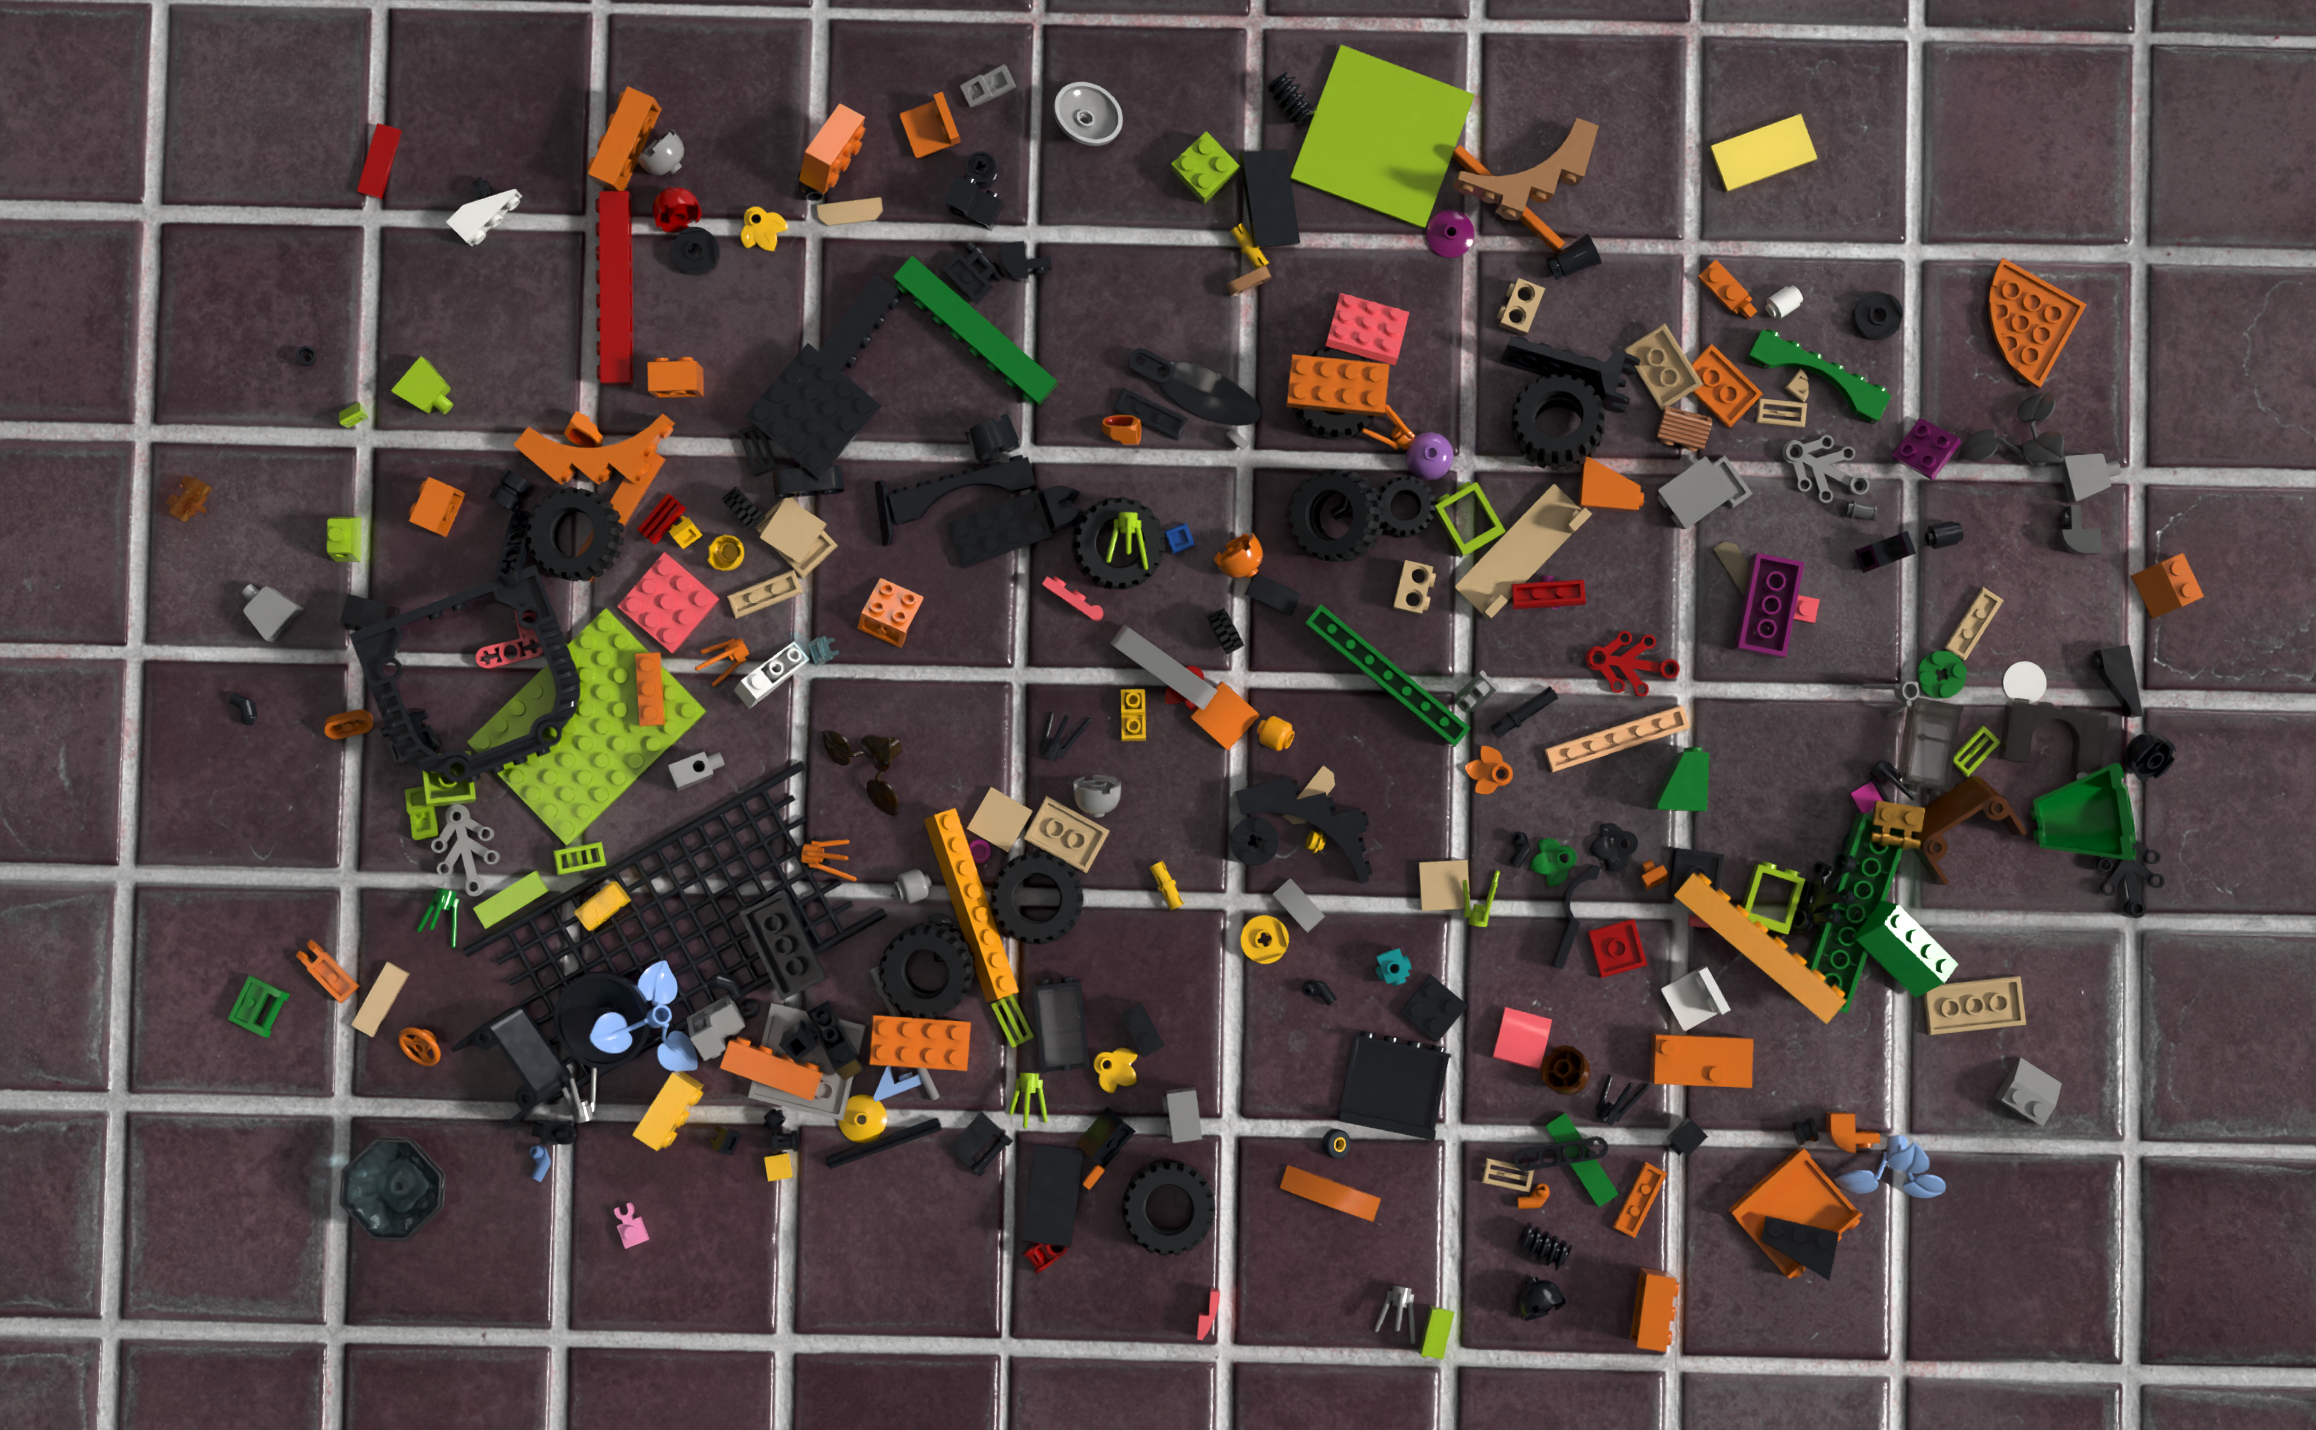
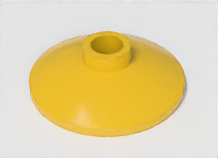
[838,1094,887,1143]

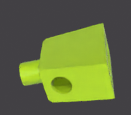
[391,356,454,415]
[327,516,362,562]

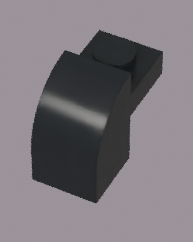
[1000,241,1052,283]
[1855,531,1916,573]

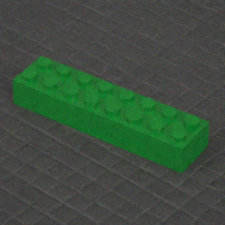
[1805,813,1903,1014]

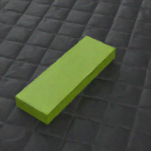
[473,871,549,929]

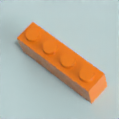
[720,1037,824,1101]

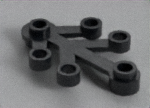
[2096,834,2165,918]
[1792,852,1856,933]

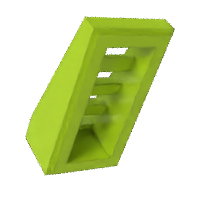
[553,842,606,876]

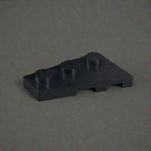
[1761,1216,1839,1282]

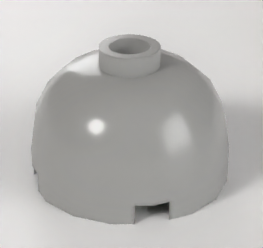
[636,129,684,175]
[1073,775,1121,817]

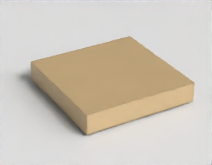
[759,498,827,564]
[967,787,1033,853]
[1419,860,1470,911]

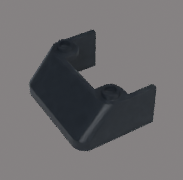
[450,1006,571,1128]

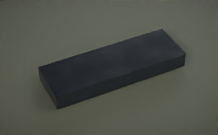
[1113,388,1188,441]

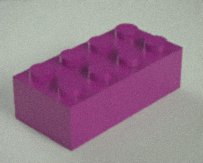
[1734,553,1805,659]

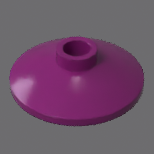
[1426,210,1474,258]

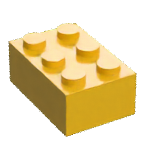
[633,1071,704,1151]

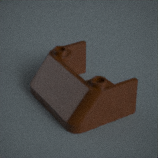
[1911,776,2027,885]

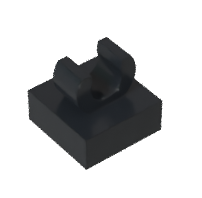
[709,1126,742,1156]

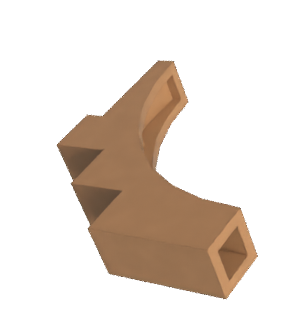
[1452,118,1599,220]

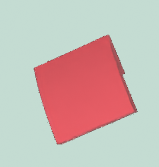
[1492,1007,1552,1070]

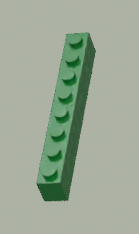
[893,256,1058,406]
[1304,605,1470,747]

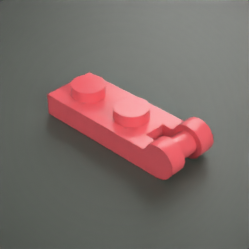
[1042,576,1103,621]

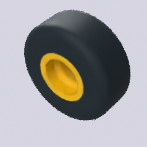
[1322,1129,1351,1159]

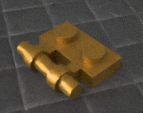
[1870,800,1925,850]

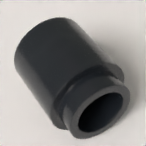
[1925,521,1963,549]

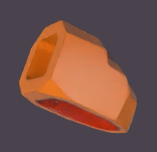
[564,411,603,448]
[1101,415,1141,445]

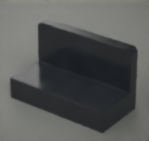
[1077,1107,1136,1168]

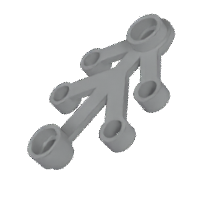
[1782,435,1870,504]
[431,804,500,896]

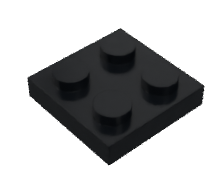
[1400,974,1468,1043]

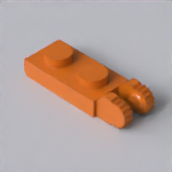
[296,940,359,1004]

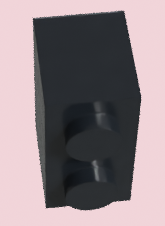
[1120,1002,1165,1058]

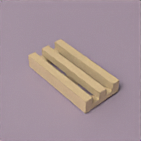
[1755,398,1807,428]
[1481,1158,1534,1192]

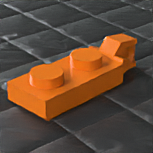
[1698,260,1757,320]

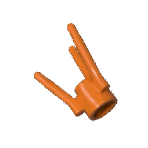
[1361,404,1416,450]
[695,638,750,687]
[801,839,857,882]

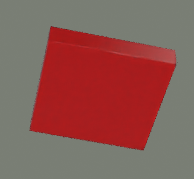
[1587,918,1647,978]

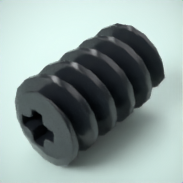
[1267,72,1317,126]
[1517,1222,1572,1271]

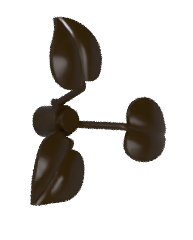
[822,730,902,816]

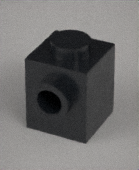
[779,1019,818,1062]
[1666,1117,1708,1157]

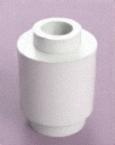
[1766,285,1803,319]

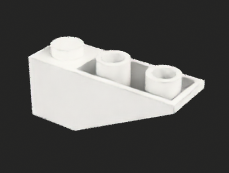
[447,189,522,246]
[734,641,810,709]

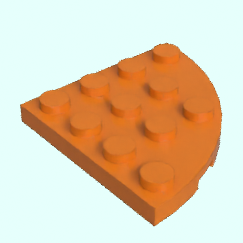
[1988,258,2087,389]

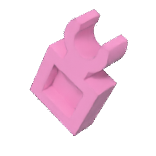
[614,1202,649,1249]

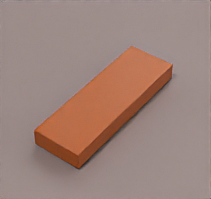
[1612,1161,1667,1238]

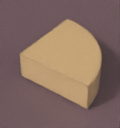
[1784,369,1809,403]

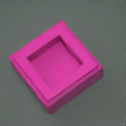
[1849,781,1883,813]

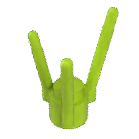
[1106,512,1148,570]
[1462,870,1500,927]
[1009,1073,1048,1129]

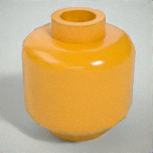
[1257,716,1295,751]

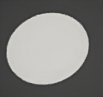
[2003,661,2046,705]

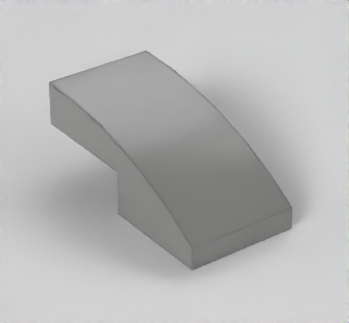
[960,65,1016,108]
[1273,878,1325,933]

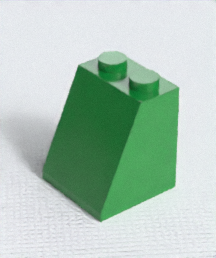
[1651,747,1709,812]

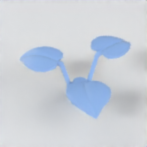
[589,960,698,1072]
[1834,1135,1946,1198]

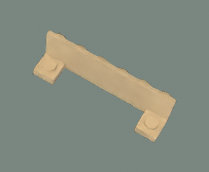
[1455,484,1592,620]

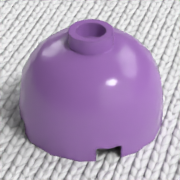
[1406,432,1454,480]

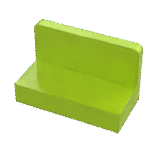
[1419,1305,1455,1360]

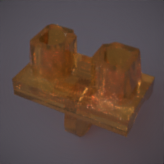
[166,475,213,522]

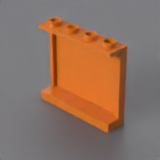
[1728,1146,1863,1279]

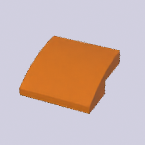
[1189,681,1260,751]

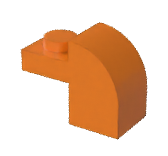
[1826,1112,1880,1153]

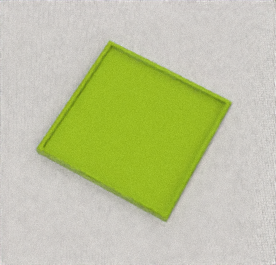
[1290,45,1475,229]

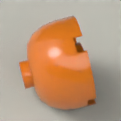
[1214,533,1263,578]

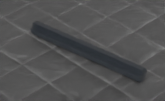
[826,1118,942,1169]

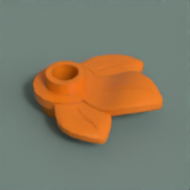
[1465,746,1513,794]

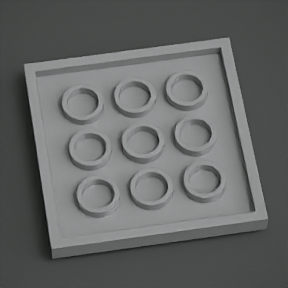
[748,1003,866,1120]

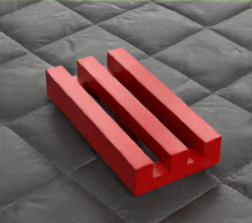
[637,493,687,545]

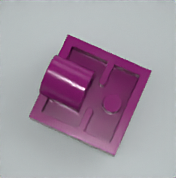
[1892,418,1961,481]

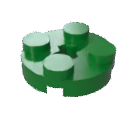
[1916,651,1967,699]

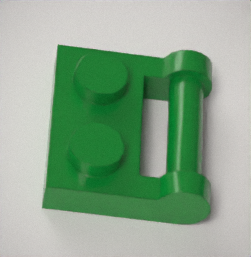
[228,975,290,1038]

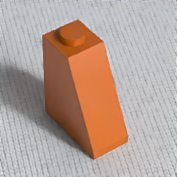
[1578,457,1644,512]

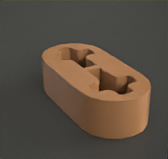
[1226,266,1272,297]

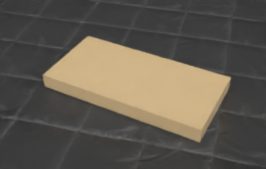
[1923,976,2026,1035]

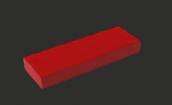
[357,123,402,199]
[1511,579,1586,610]

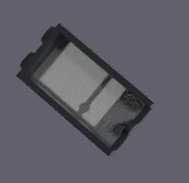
[1032,976,1091,1074]

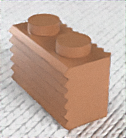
[1656,406,1712,451]

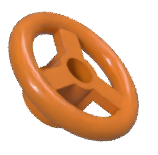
[398,1027,441,1066]

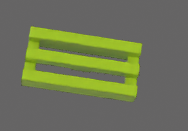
[1948,725,2001,777]
[991,994,1034,1048]

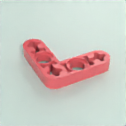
[476,610,544,669]

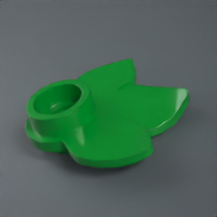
[1529,838,1577,887]

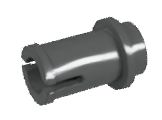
[1844,500,1877,521]

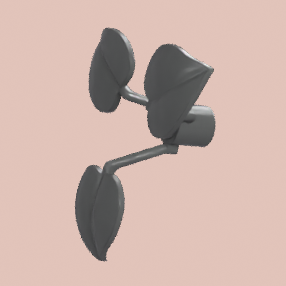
[1959,392,2064,468]

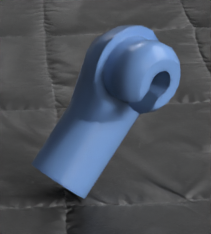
[529,1145,551,1182]

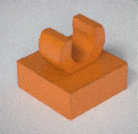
[1642,859,1668,891]

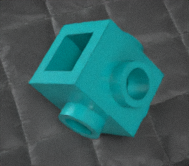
[1375,948,1412,986]

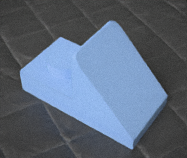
[873,1066,922,1102]

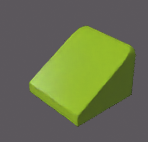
[339,402,368,428]

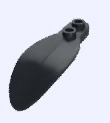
[1128,348,1261,426]

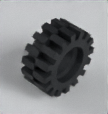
[722,486,765,531]
[1207,608,1244,655]

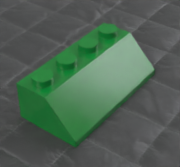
[1853,900,1958,998]

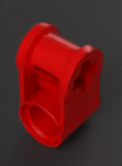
[1022,1244,1068,1274]

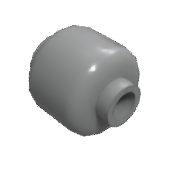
[894,869,932,904]

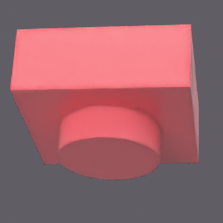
[1794,595,1820,624]

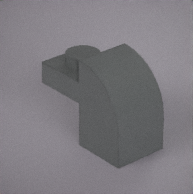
[2056,505,2102,555]

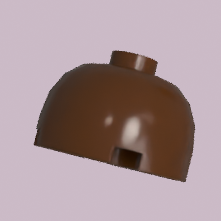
[1540,1045,1591,1096]

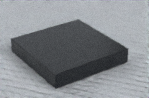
[1669,848,1724,897]

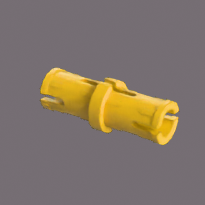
[1230,223,1269,270]
[1149,861,1184,911]

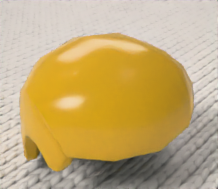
[707,534,744,572]

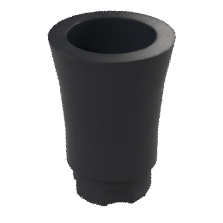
[1546,233,1602,280]

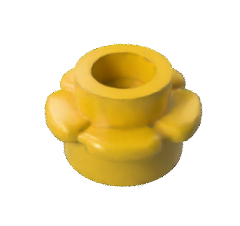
[1305,830,1326,853]

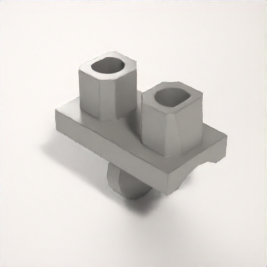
[1456,670,1499,713]

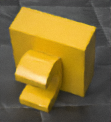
[669,516,702,549]

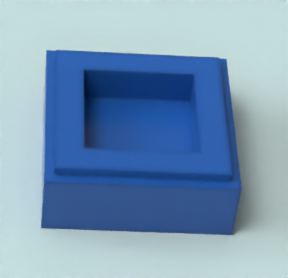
[1164,523,1195,554]

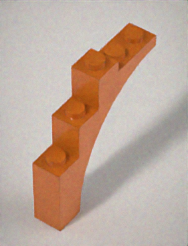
[513,413,675,485]

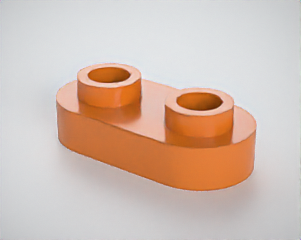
[324,709,373,740]

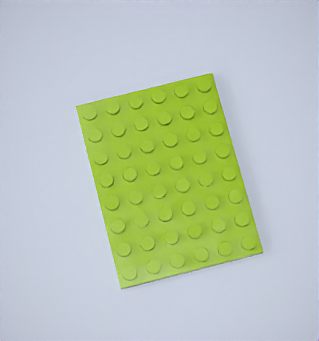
[467,608,707,846]

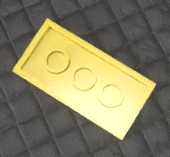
[1710,114,1817,192]

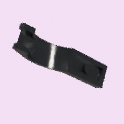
[1551,865,1601,969]

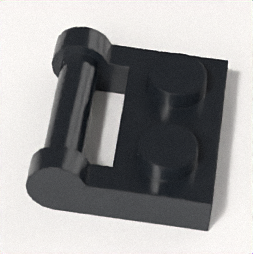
[949,1111,1013,1177]

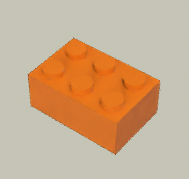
[799,104,865,194]
[1630,1268,1679,1352]

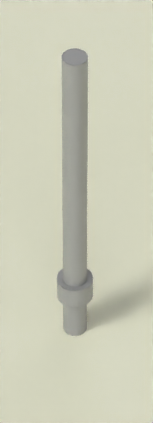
[869,966,940,1101]

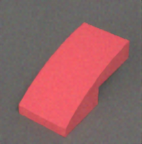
[1197,1288,1220,1340]

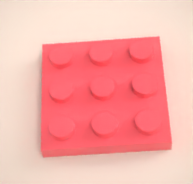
[1326,293,1409,366]
[617,552,720,654]

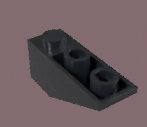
[807,1001,865,1081]

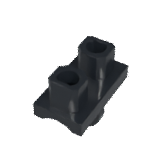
[532,1119,576,1145]

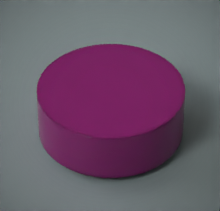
[968,839,991,863]

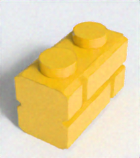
[574,881,631,931]

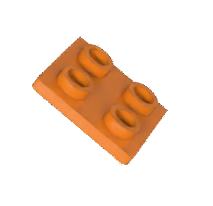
[900,92,961,159]
[857,578,923,648]

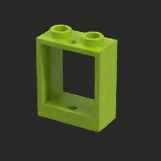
[1435,481,1506,557]
[1742,861,1805,935]

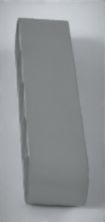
[1110,624,1218,710]

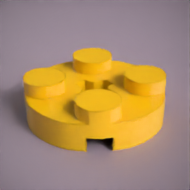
[1240,915,1289,964]

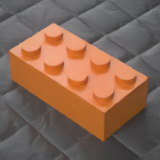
[587,86,661,191]
[1286,354,1390,417]
[868,1015,971,1071]

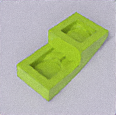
[405,786,439,841]

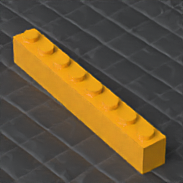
[924,808,1019,1002]
[1674,873,1846,1024]

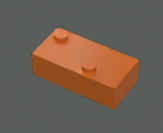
[1650,1033,1753,1088]

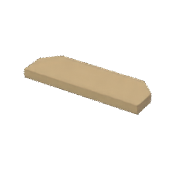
[817,197,883,226]
[1283,765,1335,825]

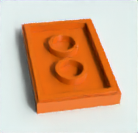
[1691,344,1763,429]

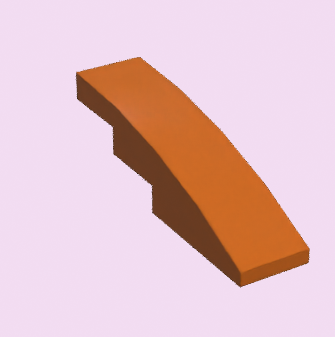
[1280,1165,1381,1222]

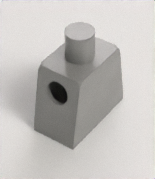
[2058,454,2121,504]
[241,584,304,642]
[668,752,725,792]

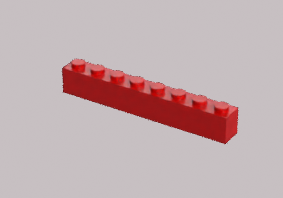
[595,191,633,386]

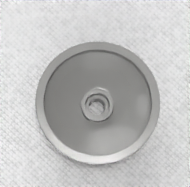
[1053,82,1123,146]

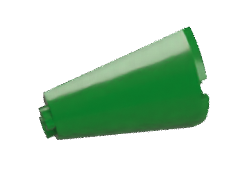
[2030,763,2136,860]

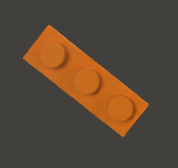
[635,652,665,727]

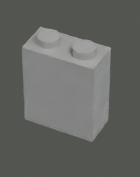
[1657,456,1734,529]

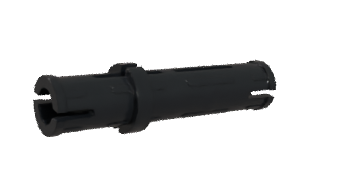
[1490,686,1558,739]

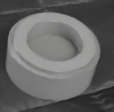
[1226,428,1249,450]

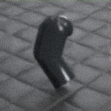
[229,692,258,726]
[1510,831,1531,869]
[1302,980,1337,1006]

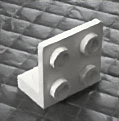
[1661,966,1731,1031]

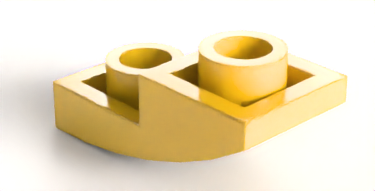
[1121,689,1146,741]

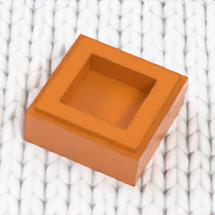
[1083,1164,1105,1190]

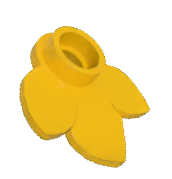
[741,207,788,251]
[1094,1048,1137,1094]

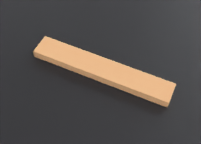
[1544,705,1690,772]

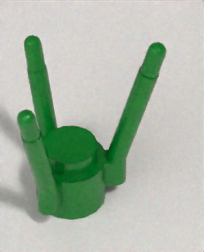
[417,887,460,948]

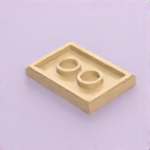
[1624,323,1704,410]
[755,498,838,579]
[1023,796,1110,873]

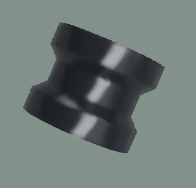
[1792,1117,1819,1146]

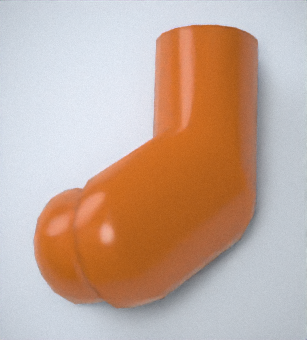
[1517,1183,1550,1209]

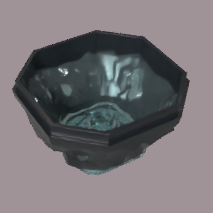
[340,1136,445,1242]

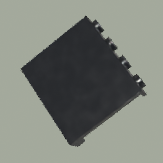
[1338,1031,1451,1140]

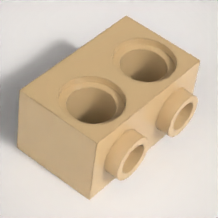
[1497,278,1545,337]
[1392,560,1436,615]

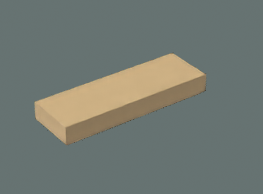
[727,570,804,619]
[1943,587,2004,661]
[351,962,410,1037]

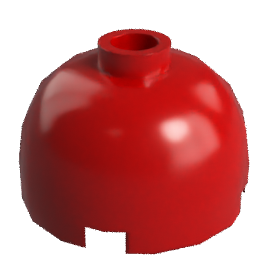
[652,187,702,233]

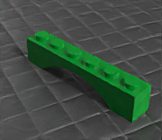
[1745,329,1892,424]

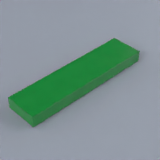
[1544,1112,1619,1207]

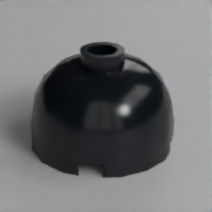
[2125,732,2176,781]
[1516,1277,1567,1321]

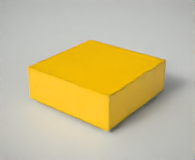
[764,1153,793,1181]

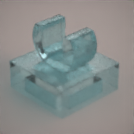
[808,636,839,666]

